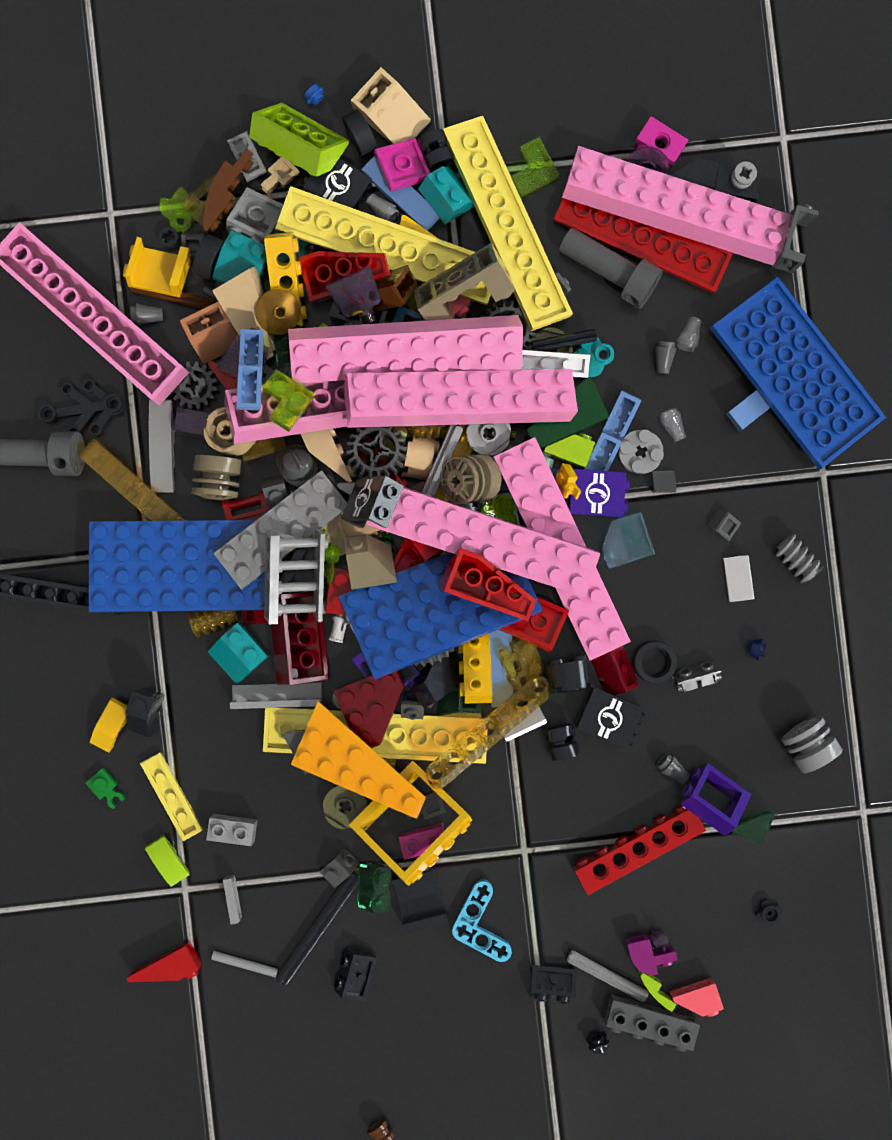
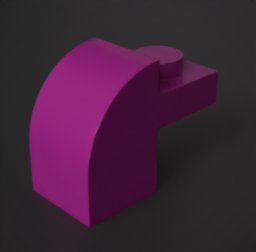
[625,934,678,975]

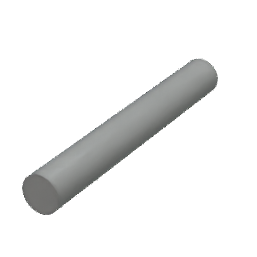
[211,951,278,978]

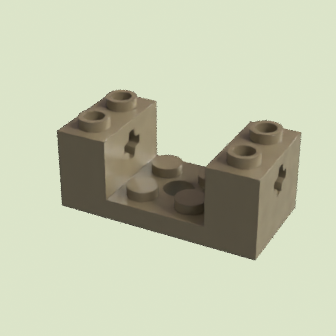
[414,243,516,321]

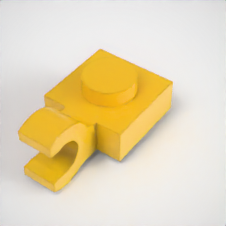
[555,463,581,499]

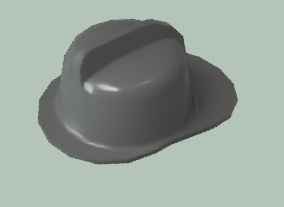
[276,444,318,487]

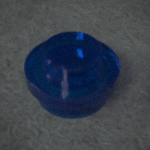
[750,638,767,661]

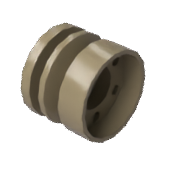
[440,454,501,504]
[191,455,242,500]

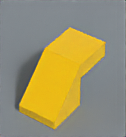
[89,698,127,753]

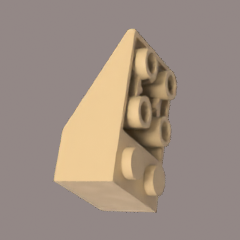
[351,67,431,144]
[301,429,356,483]

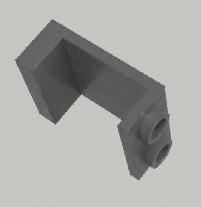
[772,204,819,273]

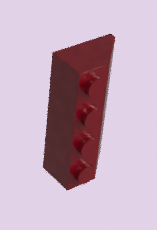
[271,591,329,685]

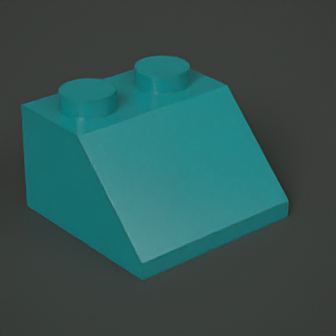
[418,166,475,224]
[212,230,268,284]
[208,622,270,685]

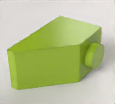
[543,433,595,469]

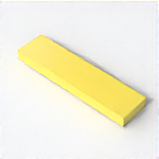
[140,752,204,841]

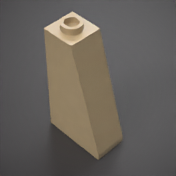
[212,266,279,362]

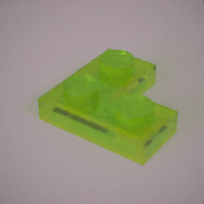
[511,136,560,198]
[263,369,315,432]

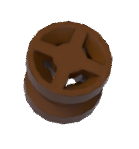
[366,1119,395,1140]

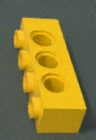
[264,232,307,327]

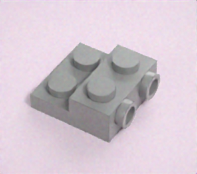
[226,187,283,245]

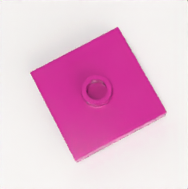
[374,138,430,192]

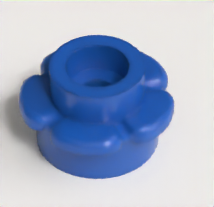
[304,84,324,105]

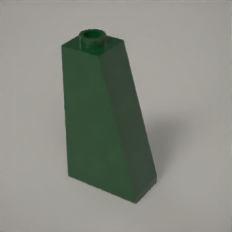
[524,377,609,449]

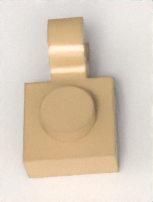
[261,157,299,195]

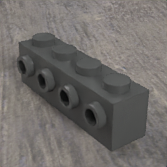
[604,994,700,1052]

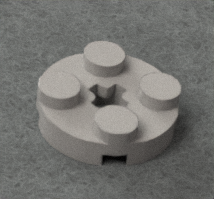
[465,423,511,455]
[618,429,664,474]

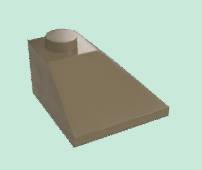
[343,534,397,590]

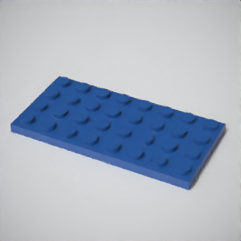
[710,277,886,470]
[89,520,265,613]
[339,552,542,680]

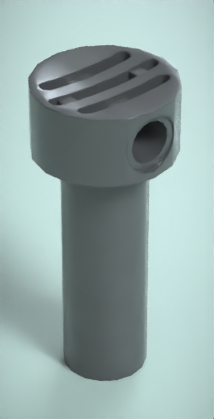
[559,228,663,309]
[0,431,85,476]

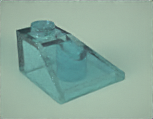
[602,512,655,569]

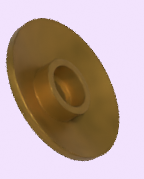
[255,289,300,335]

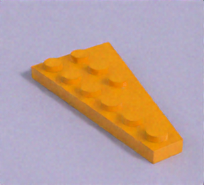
[291,701,426,819]

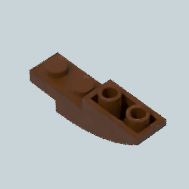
[203,149,254,235]

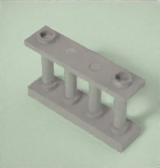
[264,528,328,624]

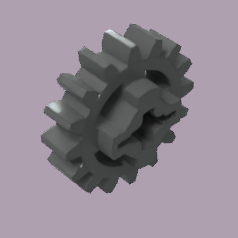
[171,361,219,410]

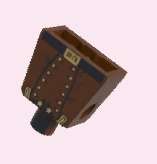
[361,265,418,312]

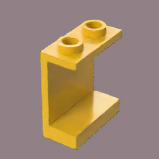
[123,237,192,298]

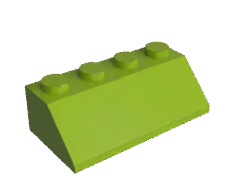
[249,103,349,176]

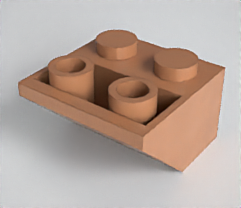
[180,301,240,365]

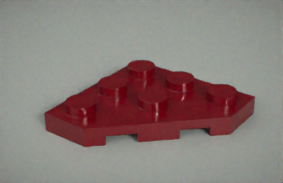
[333,671,405,748]

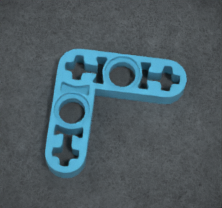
[452,879,512,962]

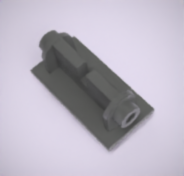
[673,661,721,693]

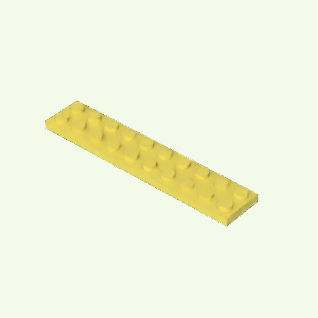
[443,116,573,331]
[275,186,491,306]
[263,707,488,764]

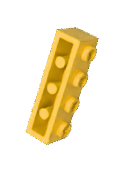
[458,633,492,704]

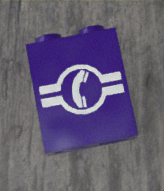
[568,469,630,518]

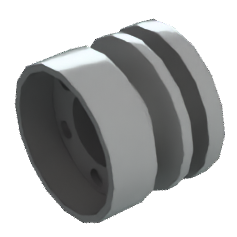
[781,716,843,774]

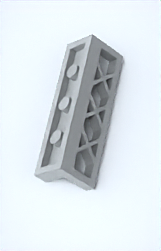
[230,682,322,709]

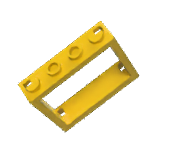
[349,761,472,886]

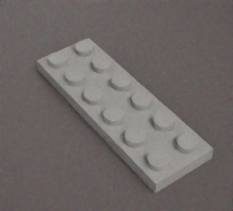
[213,470,347,590]

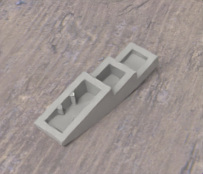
[149,399,175,492]

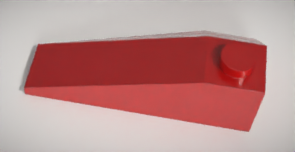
[298,251,391,303]
[439,548,537,621]

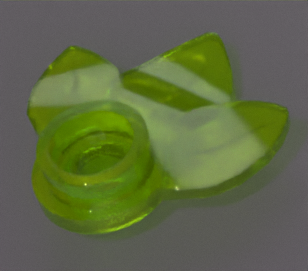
[159,187,204,232]
[480,495,517,524]
[324,542,339,585]

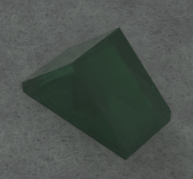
[731,809,775,846]

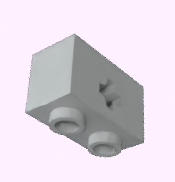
[206,814,258,846]

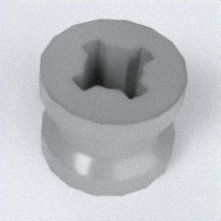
[731,161,757,189]

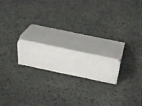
[723,555,754,602]
[497,701,547,741]

